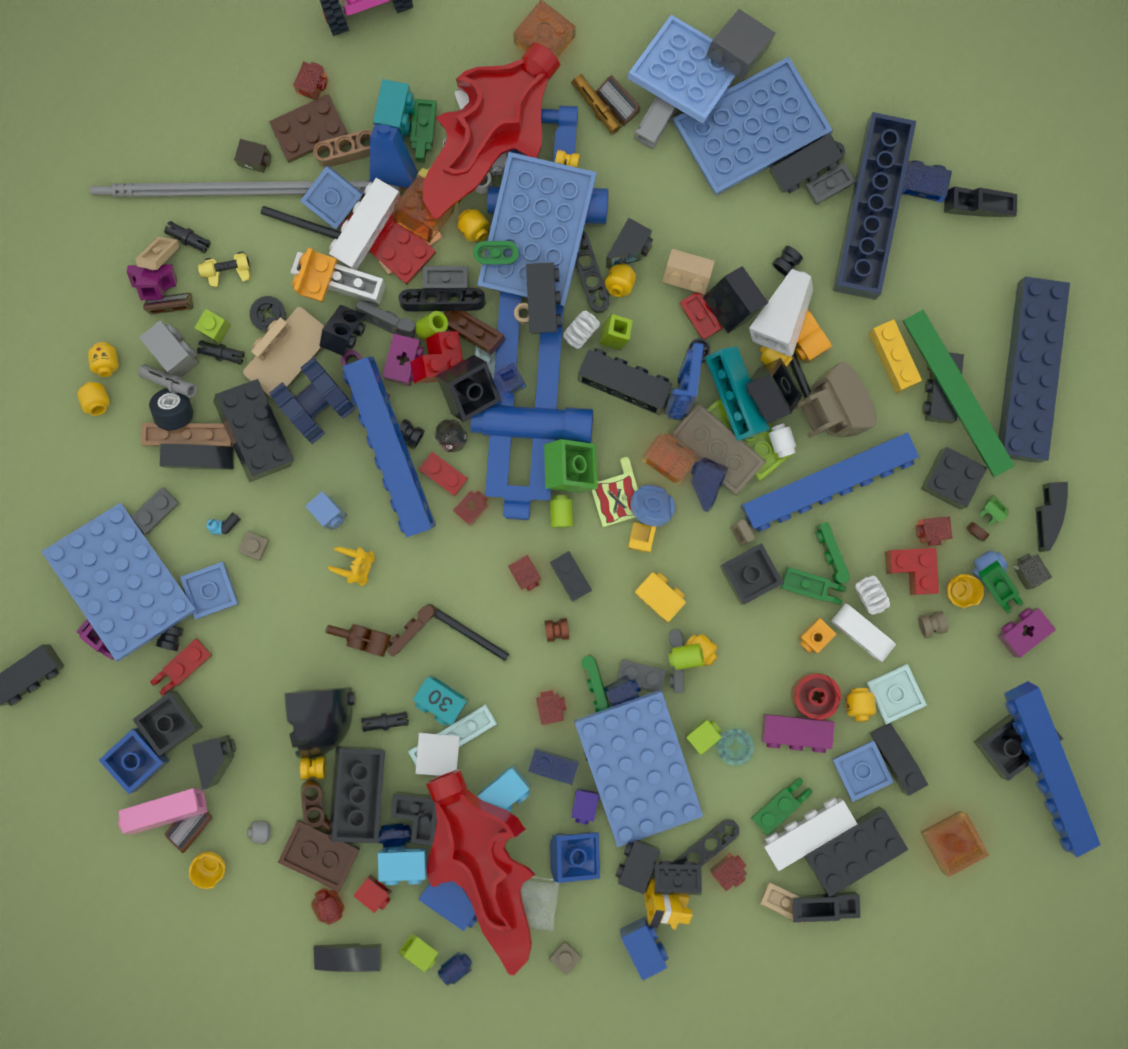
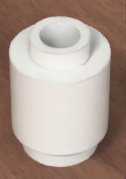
[768,423,797,458]

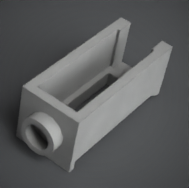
[634,97,677,149]

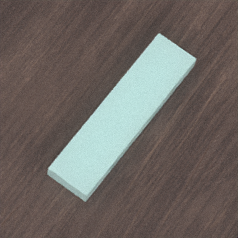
[408,704,498,765]

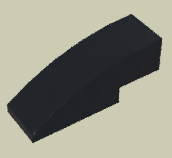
[944,187,1017,217]
[160,444,234,470]
[1035,482,1068,552]
[792,892,861,923]
[314,943,382,972]

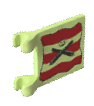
[591,457,638,527]

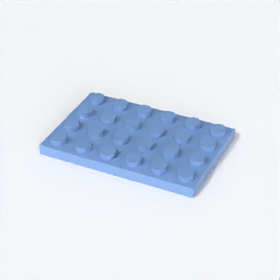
[673,57,833,196]
[477,152,597,307]
[41,503,196,662]
[574,690,703,847]

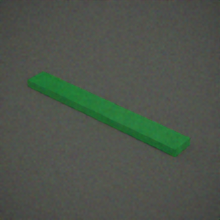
[902,309,1015,478]

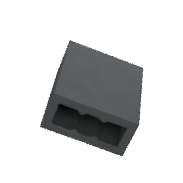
[706,9,775,79]

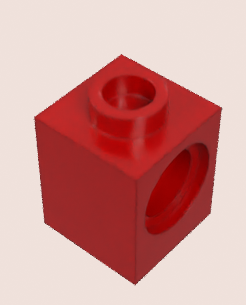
[353,874,391,913]

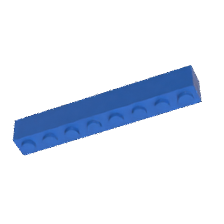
[343,356,436,538]
[741,433,919,532]
[1004,681,1101,857]

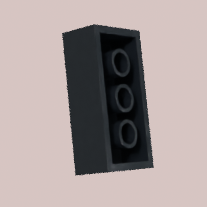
[578,348,673,416]
[213,379,294,483]
[328,746,385,843]
[804,806,909,897]

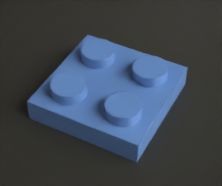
[300,165,363,229]
[180,562,239,620]
[832,740,894,802]

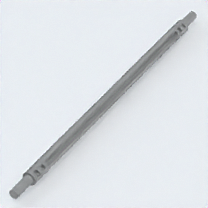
[90,180,400,197]

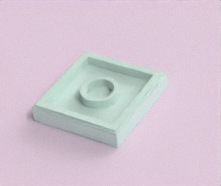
[866,664,927,724]

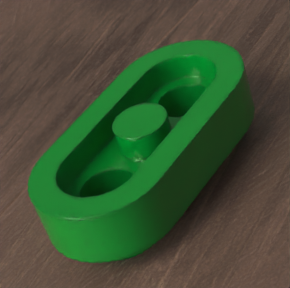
[473,241,519,265]

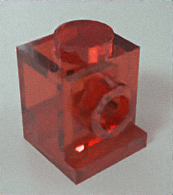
[453,491,489,526]

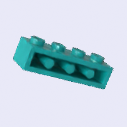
[705,346,770,441]

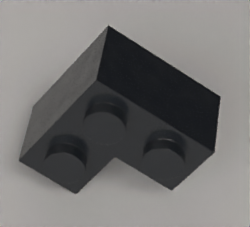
[391,791,437,846]

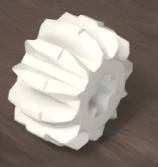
[563,311,600,349]
[855,576,890,615]

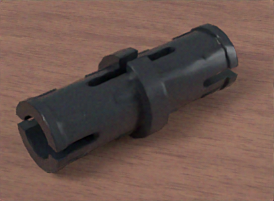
[164,221,211,253]
[197,340,245,365]
[361,711,409,732]

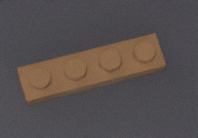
[141,423,233,447]

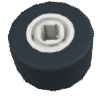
[149,388,194,430]

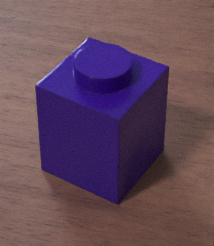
[571,788,599,824]

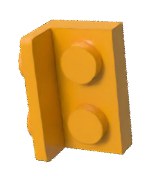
[292,247,338,303]

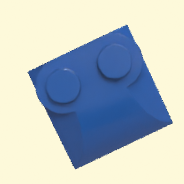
[550,832,600,883]

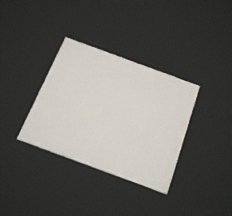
[415,733,460,776]

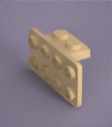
[243,307,324,399]

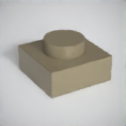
[730,519,755,546]
[238,531,270,561]
[549,940,582,975]

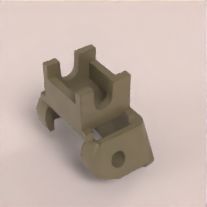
[795,362,876,438]

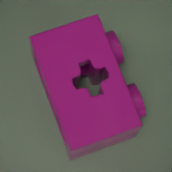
[382,333,424,387]
[997,607,1056,658]

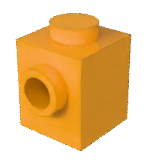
[798,618,836,654]

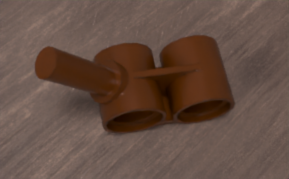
[325,624,391,657]
[300,779,330,832]

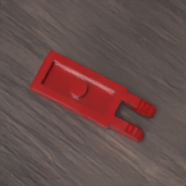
[150,638,212,696]

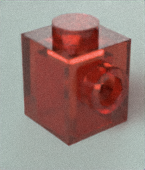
[293,61,328,100]
[916,516,953,546]
[536,690,567,725]
[710,853,747,891]

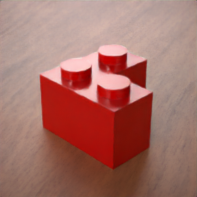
[410,331,463,384]
[885,548,939,595]

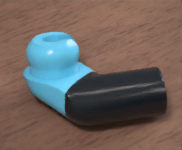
[206,512,241,535]

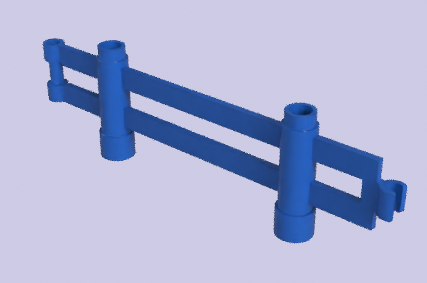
[471,105,608,520]

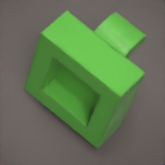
[980,495,1009,525]

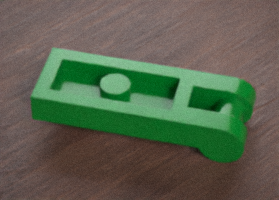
[815,522,850,584]
[581,655,610,712]

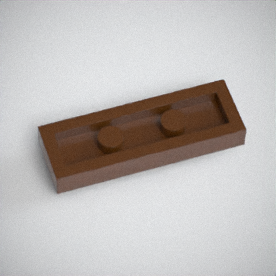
[444,311,505,355]

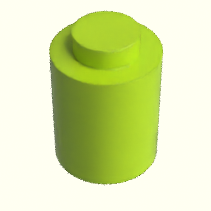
[415,311,448,340]
[550,495,573,528]
[669,643,704,670]

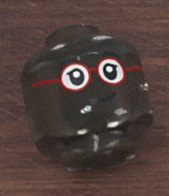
[434,419,468,453]

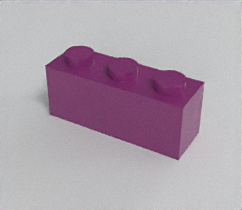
[761,714,835,753]

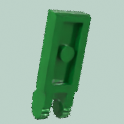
[978,560,1024,614]
[780,567,846,605]
[751,777,813,836]

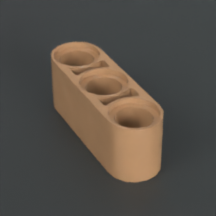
[313,130,372,167]

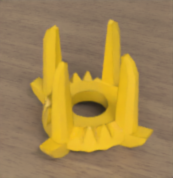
[328,547,375,586]

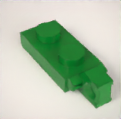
[410,99,437,163]

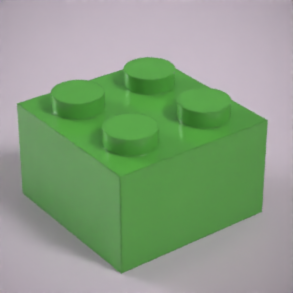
[544,439,598,493]

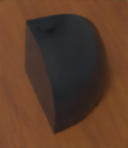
[285,687,356,758]

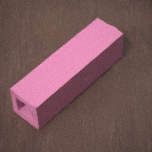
[118,788,208,834]

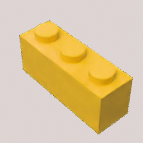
[868,319,922,393]

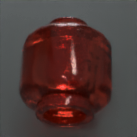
[311,888,345,925]

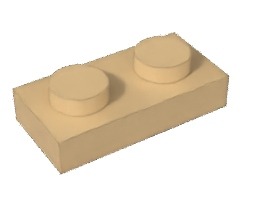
[136,236,179,270]
[759,882,803,924]

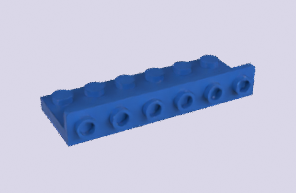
[664,343,704,420]

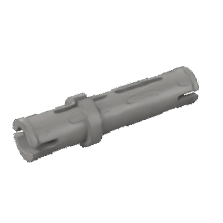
[138,364,197,398]

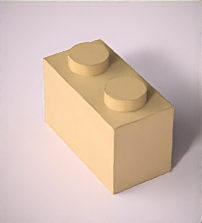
[662,249,715,294]

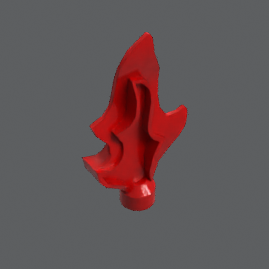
[423,42,560,220]
[426,769,535,976]

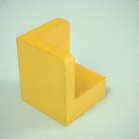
[628,522,656,553]

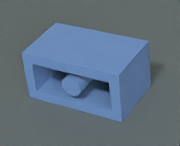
[305,491,347,530]

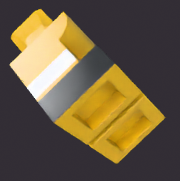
[644,879,693,930]

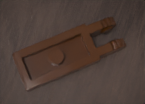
[387,603,436,657]

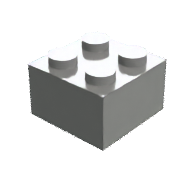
[139,320,199,377]

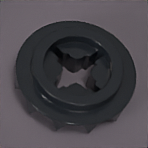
[250,296,286,331]

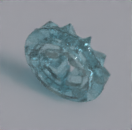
[717,729,754,765]

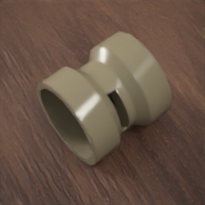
[918,611,948,638]

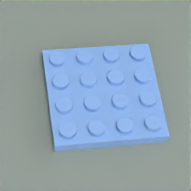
[627,15,737,124]

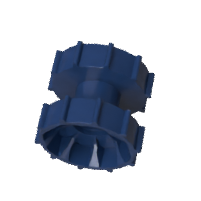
[269,357,356,444]

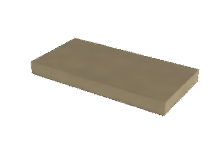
[669,402,767,495]

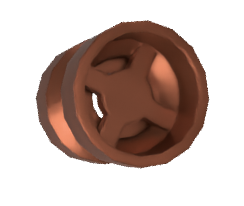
[545,618,570,643]

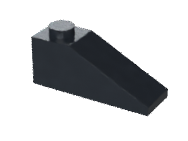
[870,723,928,796]

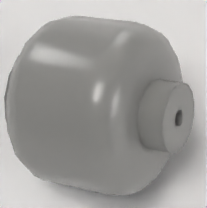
[247,821,271,844]

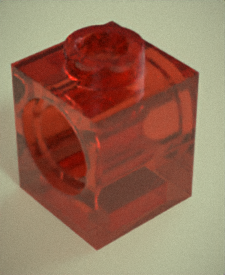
[508,555,541,591]

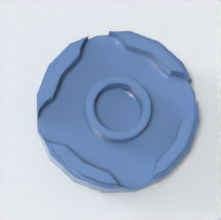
[630,485,675,526]

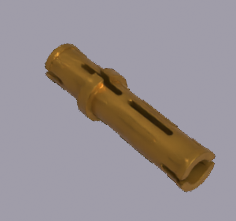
[571,74,622,135]

